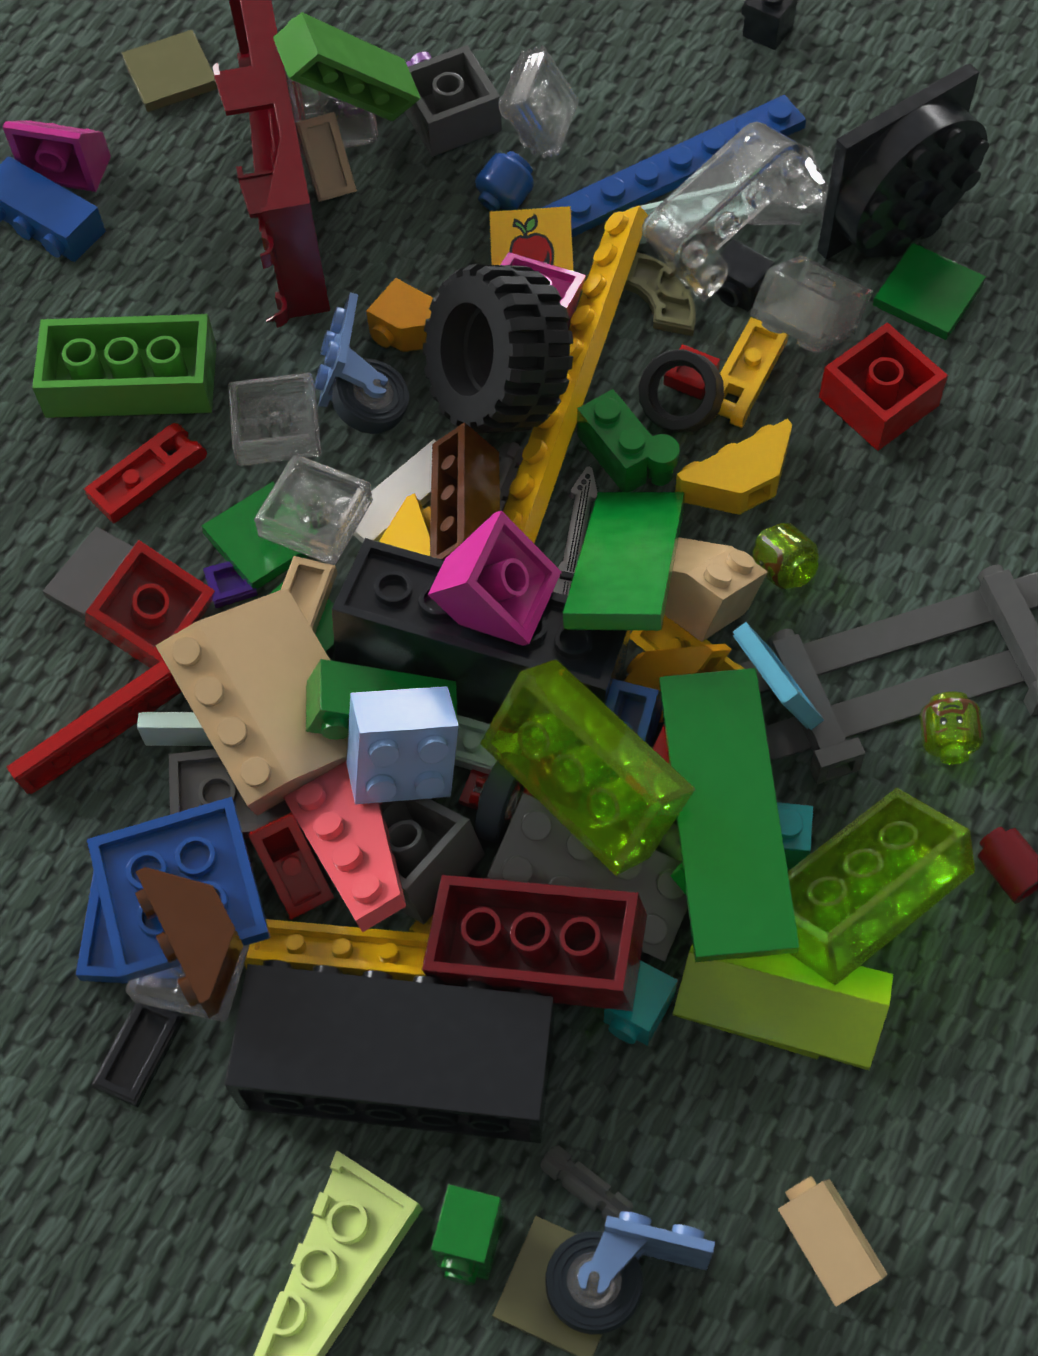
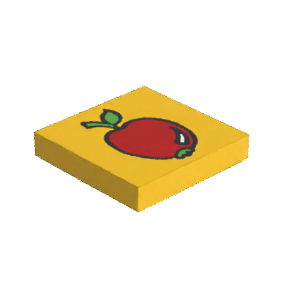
[490,206,574,271]

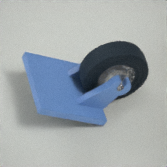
[314,292,409,434]
[545,1211,715,1334]

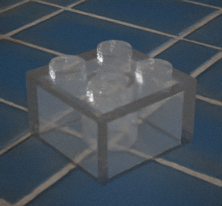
[750,255,873,352]

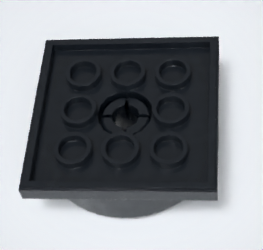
[817,63,989,260]

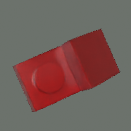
[248,812,334,919]

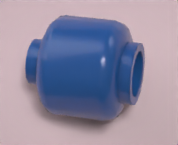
[475,151,534,211]

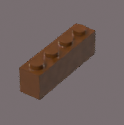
[430,422,500,560]

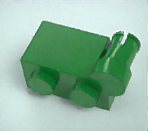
[577,389,680,492]

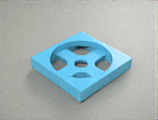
[733,622,824,730]

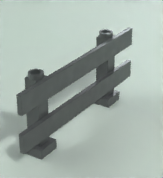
[739,564,1038,785]

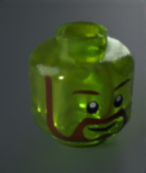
[753,523,819,589]
[919,691,984,764]

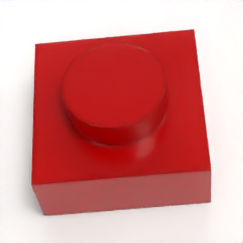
[663,344,720,400]

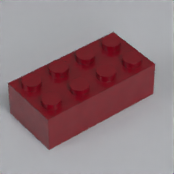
[422,875,647,1011]

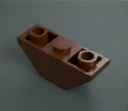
[135,867,243,1018]

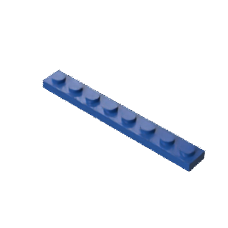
[542,95,806,237]

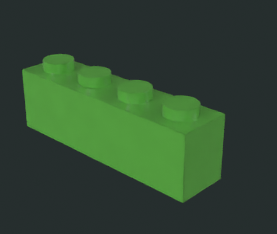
[273,12,421,122]

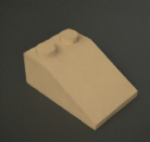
[664,537,768,642]

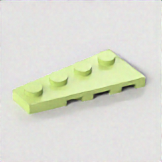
[254,1150,423,1356]

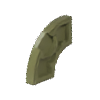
[624,252,696,336]

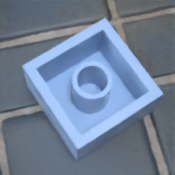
[346,686,459,804]

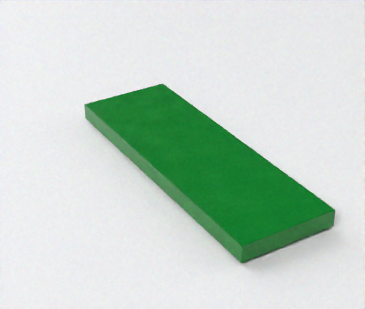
[563,492,685,631]
[659,668,800,962]

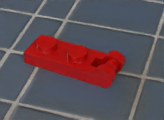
[84,423,207,524]

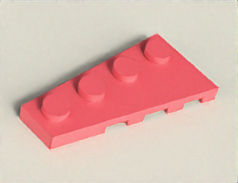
[283,761,406,933]

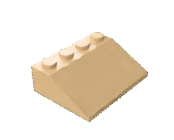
[155,588,348,816]

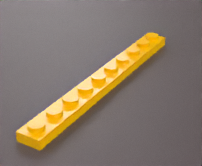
[503,206,649,543]

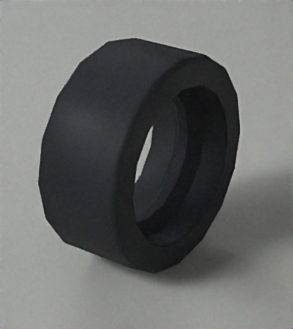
[638,349,724,433]

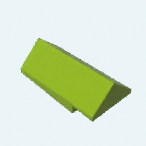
[673,943,893,1071]

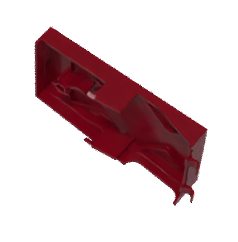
[213,0,330,328]

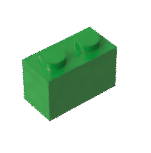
[431,1184,504,1286]

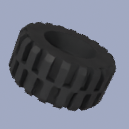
[423,264,573,433]

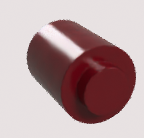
[977,826,1038,904]

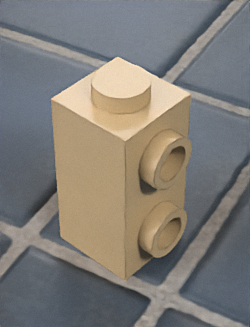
[778,1176,888,1307]

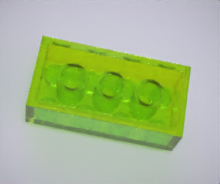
[480,659,695,876]
[788,787,975,986]

